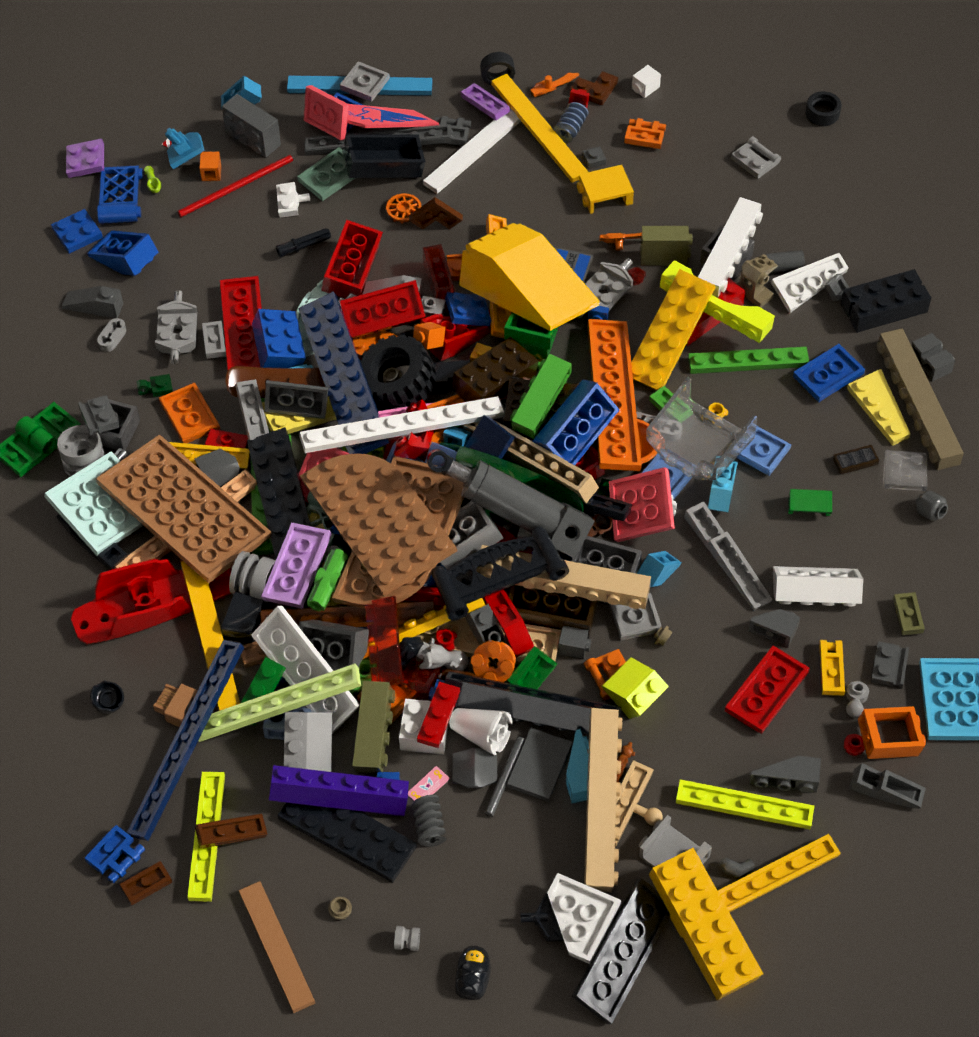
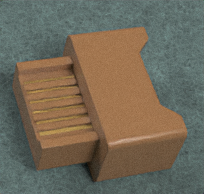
[153,684,198,727]

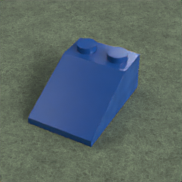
[87,230,158,276]

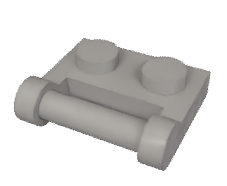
[731,136,781,179]

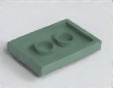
[297,147,355,201]

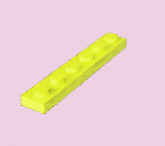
[187,772,225,902]
[676,780,814,830]

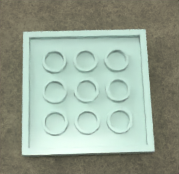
[44,451,144,556]

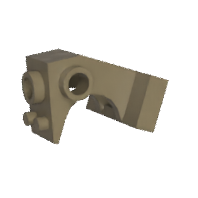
[734,254,778,308]

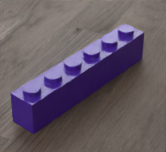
[269,765,409,816]

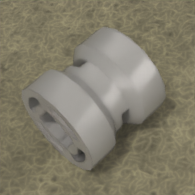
[394,926,421,951]

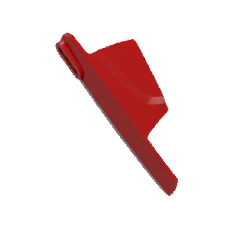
[71,559,232,644]

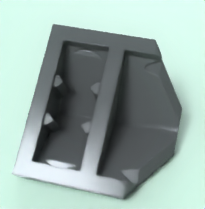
[194,449,240,487]
[452,747,497,788]

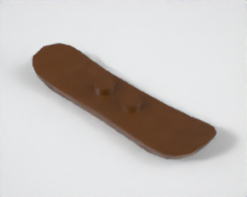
[225,366,329,398]

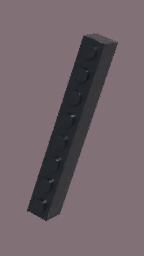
[444,671,621,735]

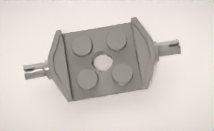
[579,258,633,318]
[155,291,198,364]

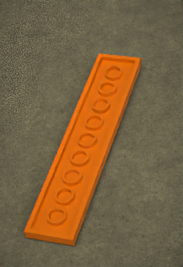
[587,319,642,471]

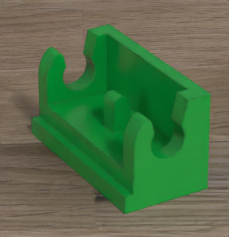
[788,489,832,516]
[507,646,558,689]

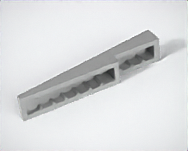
[684,501,773,611]

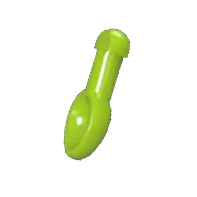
[144,166,161,193]

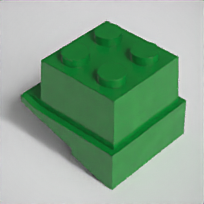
[504,312,558,360]

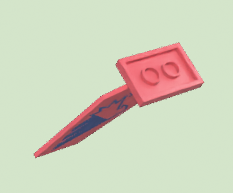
[304,85,439,140]

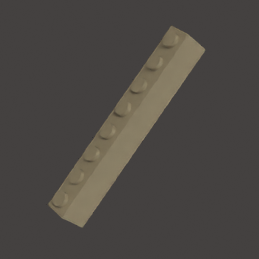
[877,328,964,470]

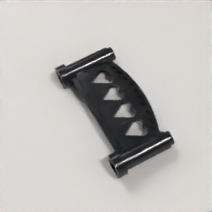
[432,527,569,621]

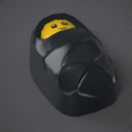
[455,946,491,1000]

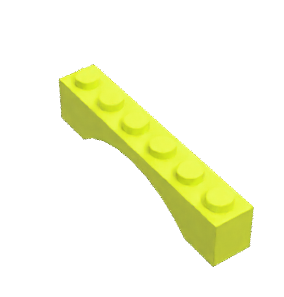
[660,260,775,343]

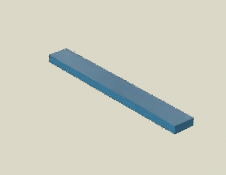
[287,76,432,95]

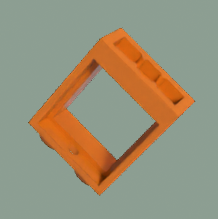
[858,706,926,759]

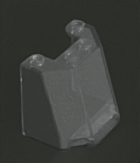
[646,377,757,480]

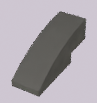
[849,763,926,809]

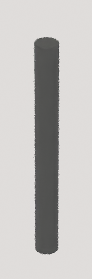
[485,737,525,817]

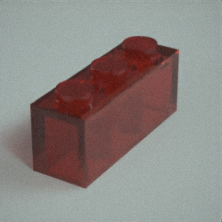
[423,244,455,300]

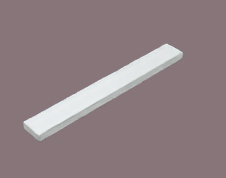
[423,107,521,194]

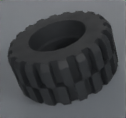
[360,335,436,411]

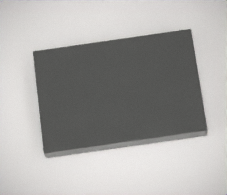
[507,728,572,802]

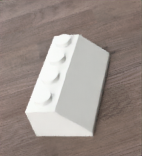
[773,566,863,606]

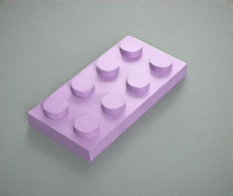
[261,522,332,609]

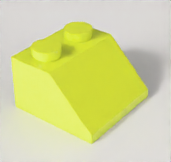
[601,657,669,719]

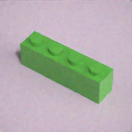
[510,354,572,439]

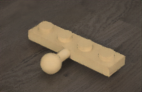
[615,760,663,847]

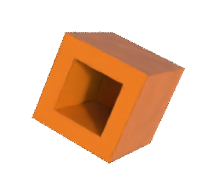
[200,151,221,181]
[413,322,445,349]

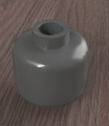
[916,490,948,521]

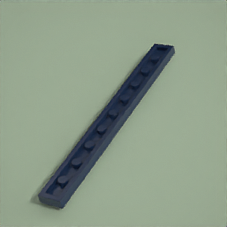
[127,640,244,841]

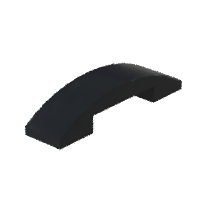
[56,514,128,569]

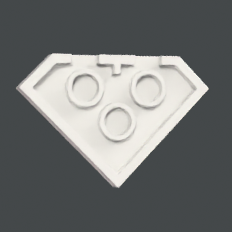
[547,873,621,964]

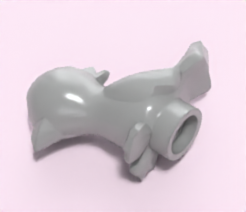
[416,638,469,671]

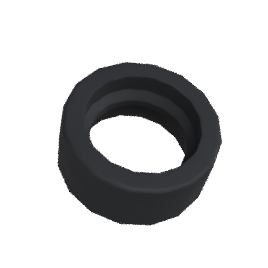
[480,52,515,86]
[805,91,842,126]

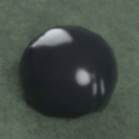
[90,680,124,714]

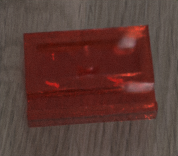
[398,657,443,693]

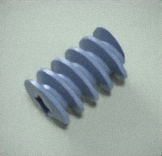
[554,102,589,143]

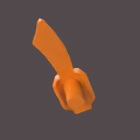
[531,73,579,97]
[599,233,641,251]

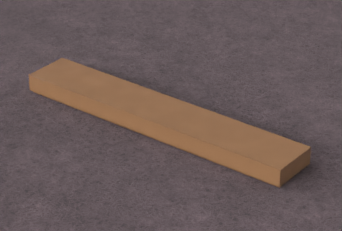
[239,881,315,1013]

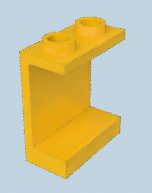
[577,165,634,214]

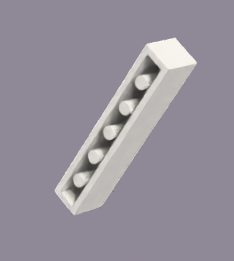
[698,197,763,298]

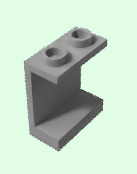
[638,815,712,867]

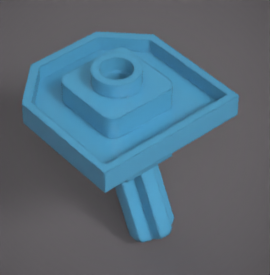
[165,128,205,169]

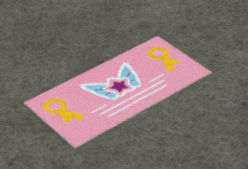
[408,766,451,801]

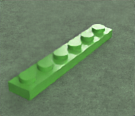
[688,347,809,374]

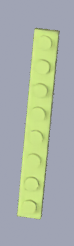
[198,664,361,742]

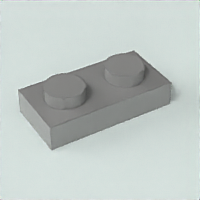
[202,321,226,359]

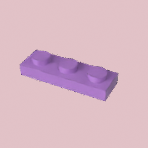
[461,83,510,121]

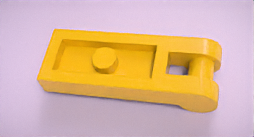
[819,640,845,696]

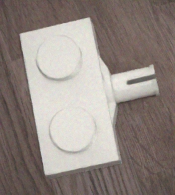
[276,182,310,218]

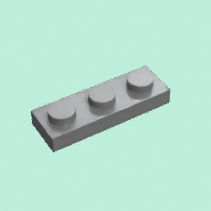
[235,379,269,441]

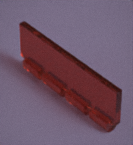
[365,596,403,685]

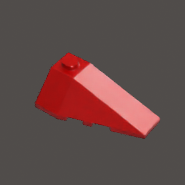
[420,310,491,361]

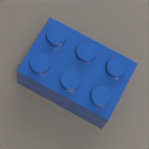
[252,309,306,368]

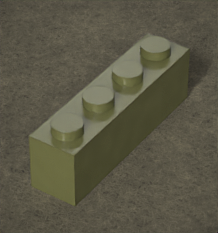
[352,681,395,774]

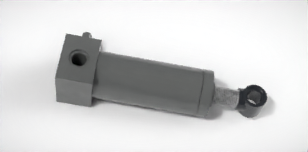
[426,449,595,558]

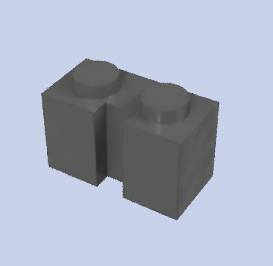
[911,333,955,381]

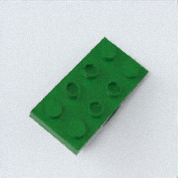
[0,402,81,477]

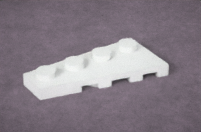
[771,253,848,314]

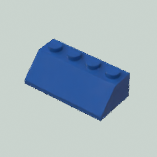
[533,379,620,465]

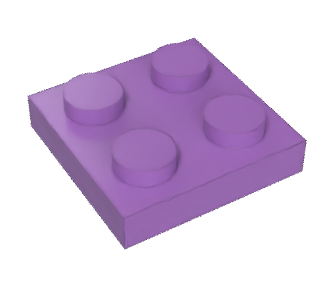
[66,139,104,178]

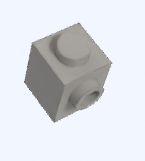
[419,296,446,323]

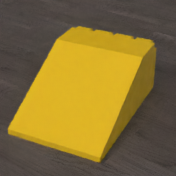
[459,223,600,331]

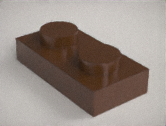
[120,861,172,905]

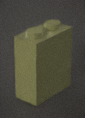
[640,226,693,266]

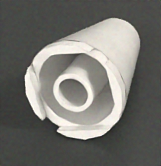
[448,708,512,755]

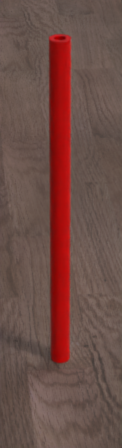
[177,155,293,217]

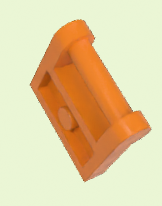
[584,649,626,700]

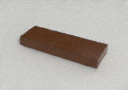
[195,813,267,849]

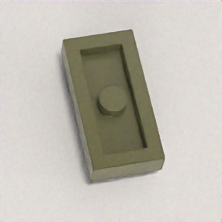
[893,592,925,635]

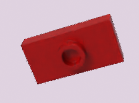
[205,429,248,449]

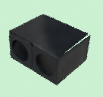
[222,591,265,644]

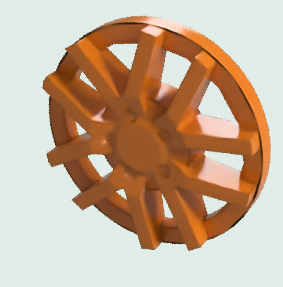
[386,193,421,224]

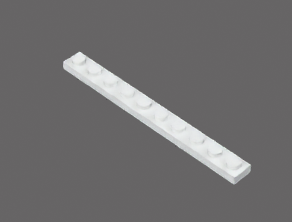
[300,396,504,453]

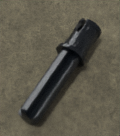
[276,228,331,257]

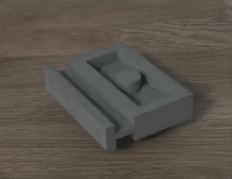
[78,395,119,435]
[871,641,909,689]

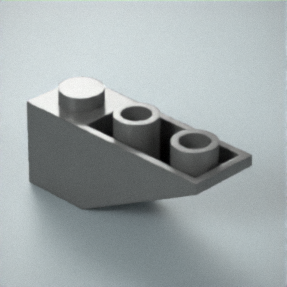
[465,604,518,668]
[749,756,821,793]

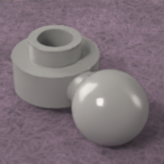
[846,681,869,718]

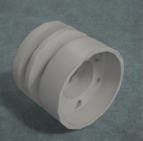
[57,425,104,477]
[229,551,276,603]

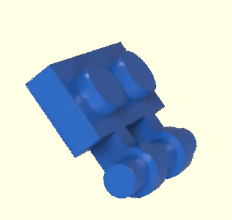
[85,825,145,883]

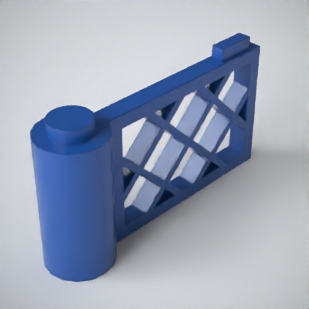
[97,165,143,224]

